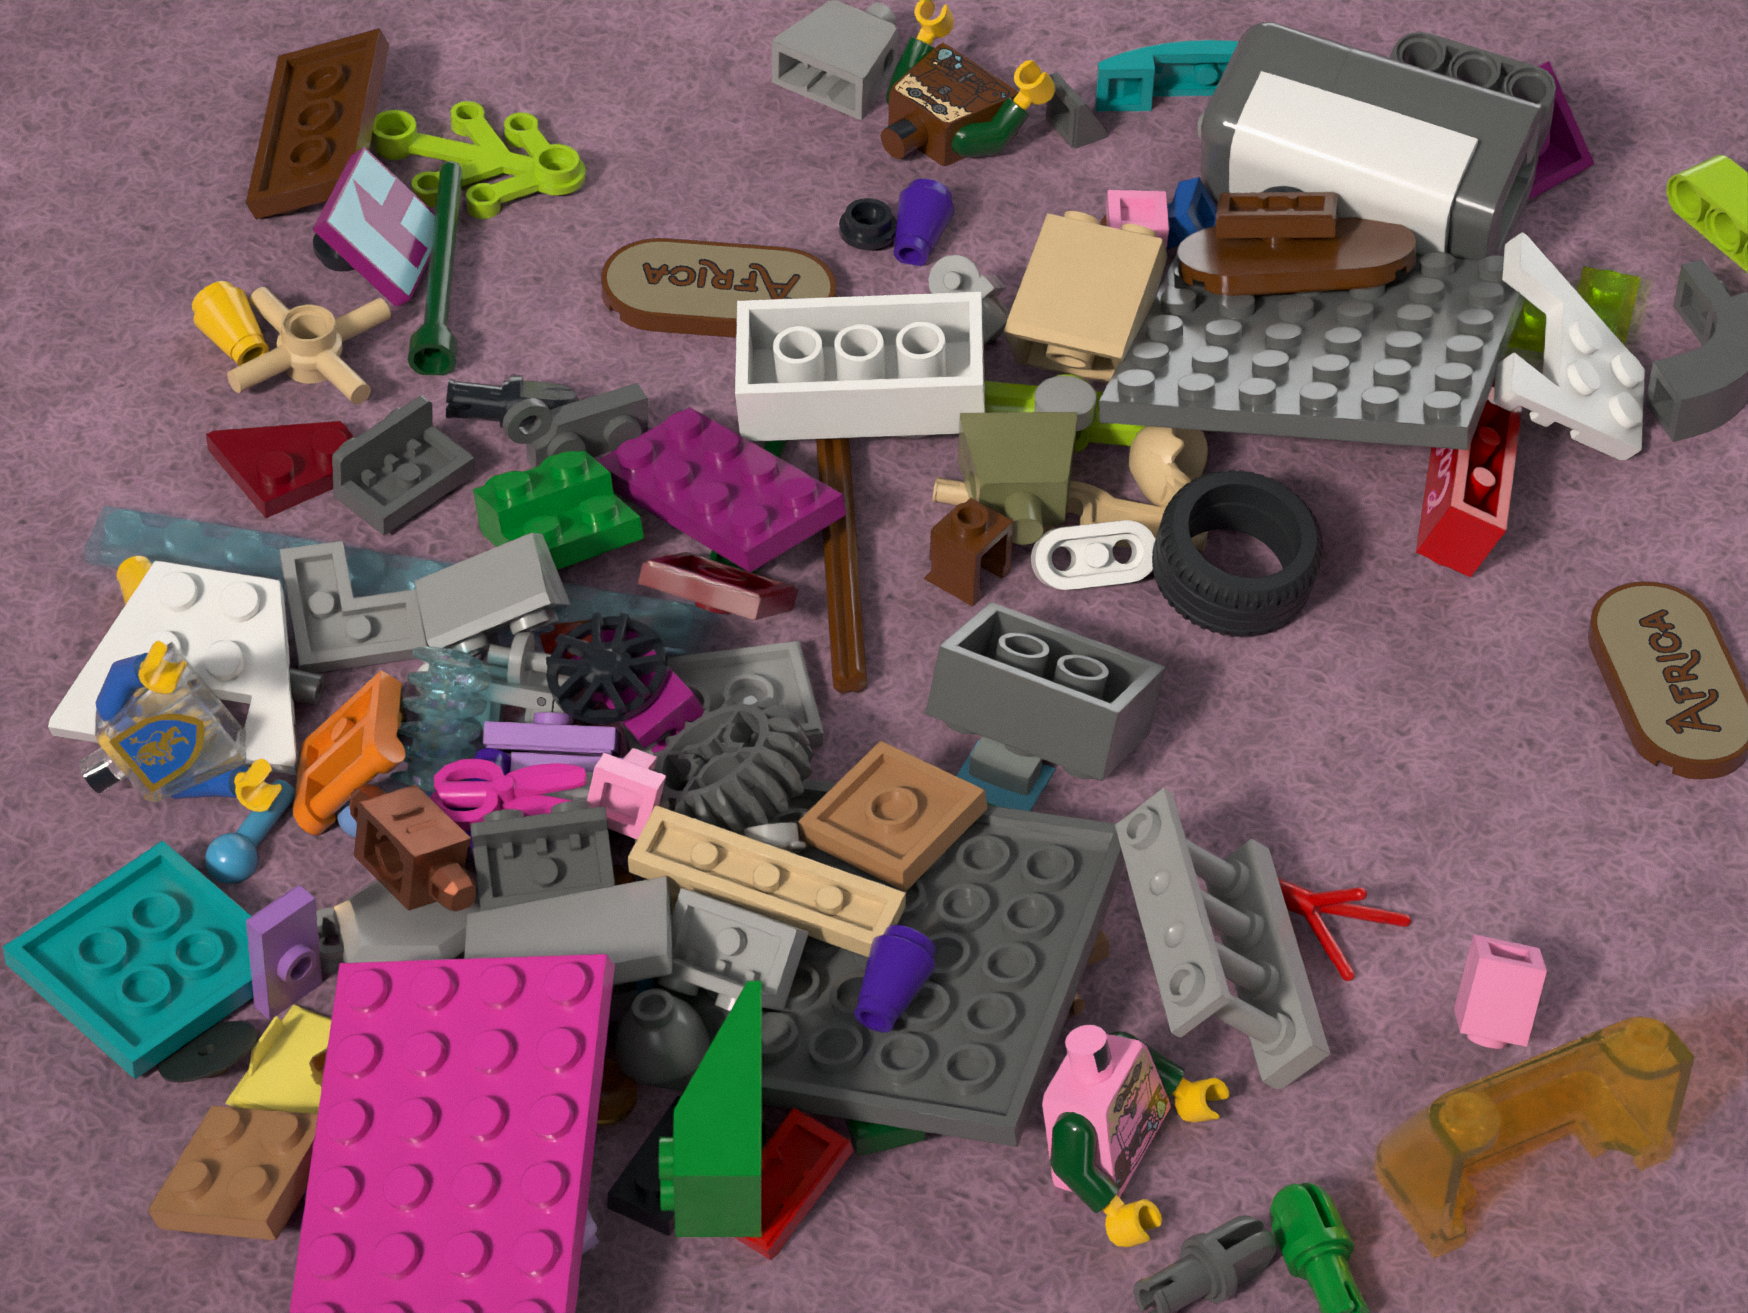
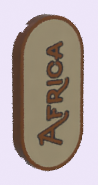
[601,238,836,338]
[1588,581,1748,780]

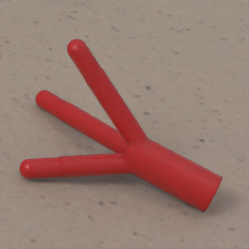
[1278,878,1411,981]

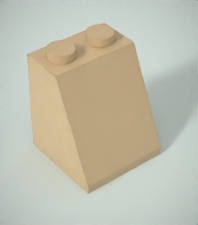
[1004,211,1167,384]

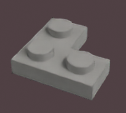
[280,541,427,673]

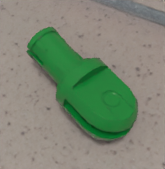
[1270,1183,1370,1313]

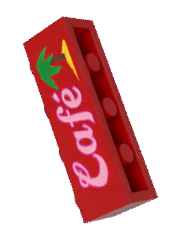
[1416,359,1522,577]

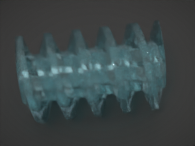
[390,646,493,792]

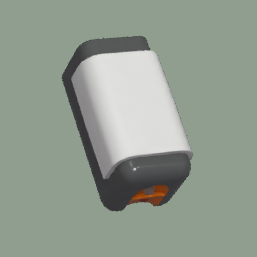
[1201,22,1556,260]

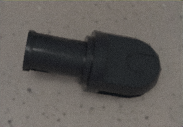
[446,374,579,435]

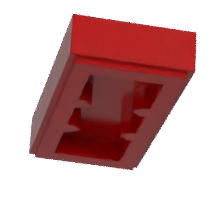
[734,1107,853,1260]

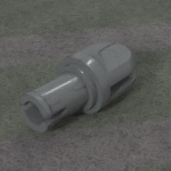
[1133,1215,1276,1313]

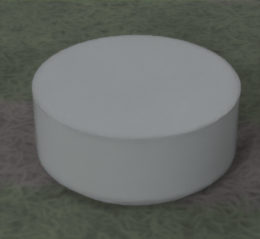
[1034,376,1096,432]

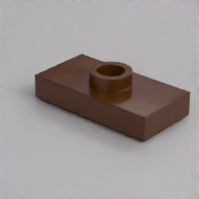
[1215,192,1338,244]

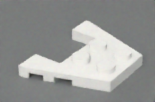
[1494,232,1645,460]
[48,561,299,775]

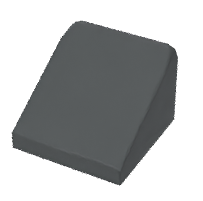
[1046,72,1109,149]

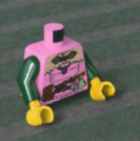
[1042,1025,1230,1247]

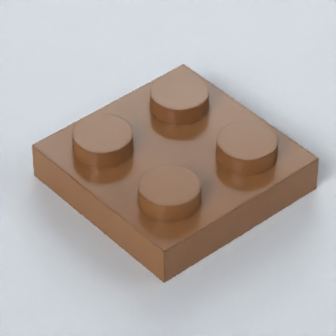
[798,740,988,892]
[148,1106,318,1240]

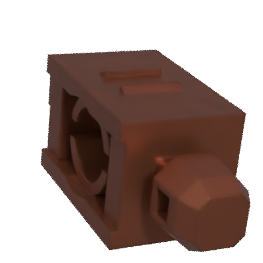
[349,784,476,912]

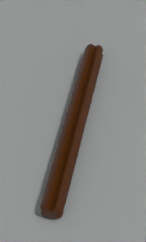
[816,438,867,694]

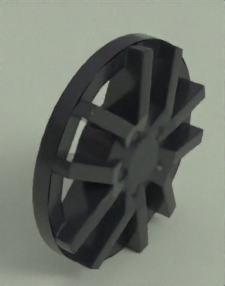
[546,612,669,724]

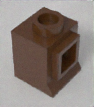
[923,498,1013,607]

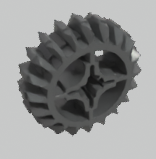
[653,695,814,836]

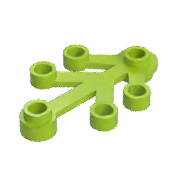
[371,101,586,219]

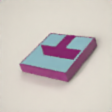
[312,147,435,306]

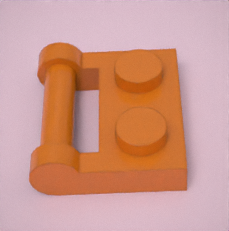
[293,670,405,835]

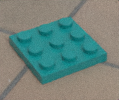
[3,840,254,1079]

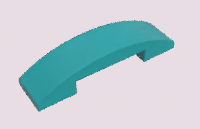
[1094,40,1239,112]

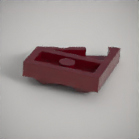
[206,421,355,518]

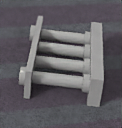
[1115,787,1331,1089]

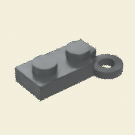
[503,383,648,468]

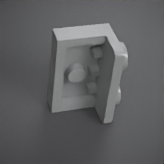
[657,888,809,1011]

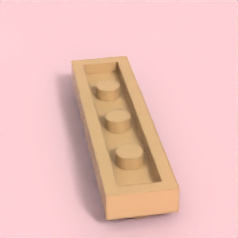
[628,805,906,957]

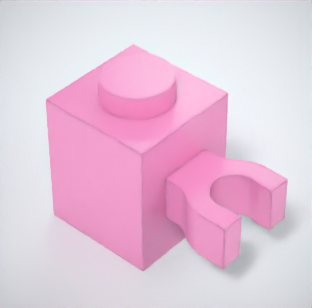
[1454,934,1547,1049]

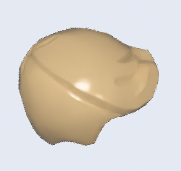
[1129,426,1208,508]

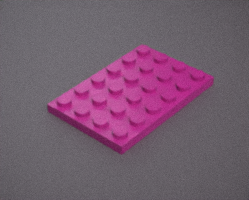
[289,954,615,1313]

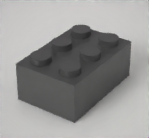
[925,602,1166,781]

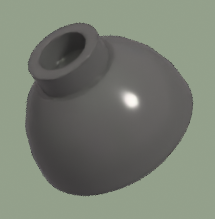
[614,989,710,1083]

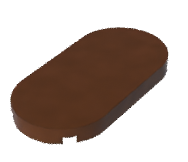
[1177,217,1416,296]

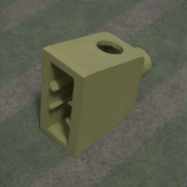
[958,412,1077,545]

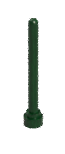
[408,161,463,376]

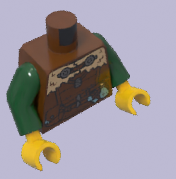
[881,0,1055,166]

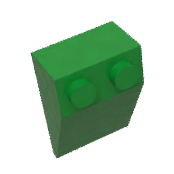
[659,980,762,1237]

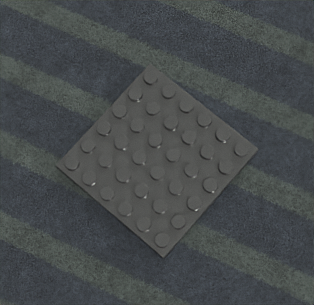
[1099,252,1525,450]
[619,779,1125,1147]

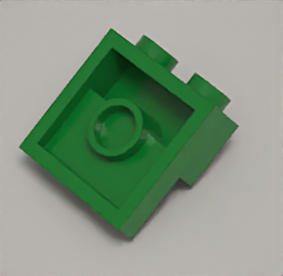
[473,450,644,570]

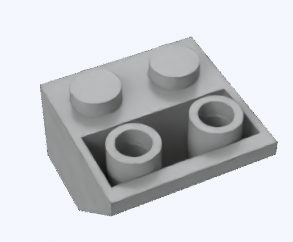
[414,532,571,659]

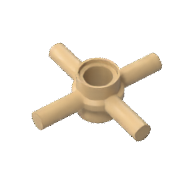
[227,287,391,405]

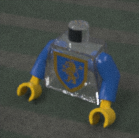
[79,641,283,812]

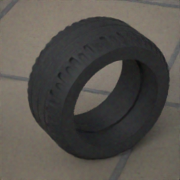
[1152,470,1323,637]

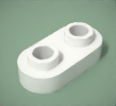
[1031,520,1155,590]

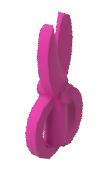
[430,758,588,831]

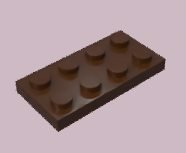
[246,28,389,219]

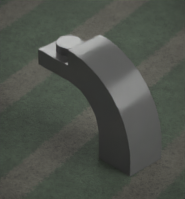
[1645,259,1748,442]

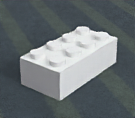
[735,292,985,441]

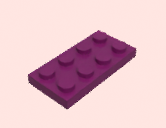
[597,407,846,572]

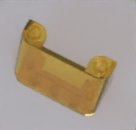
[1374,1016,1695,1258]

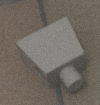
[772,0,899,120]

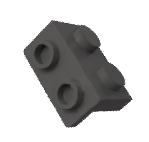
[332,395,475,536]
[470,801,615,911]

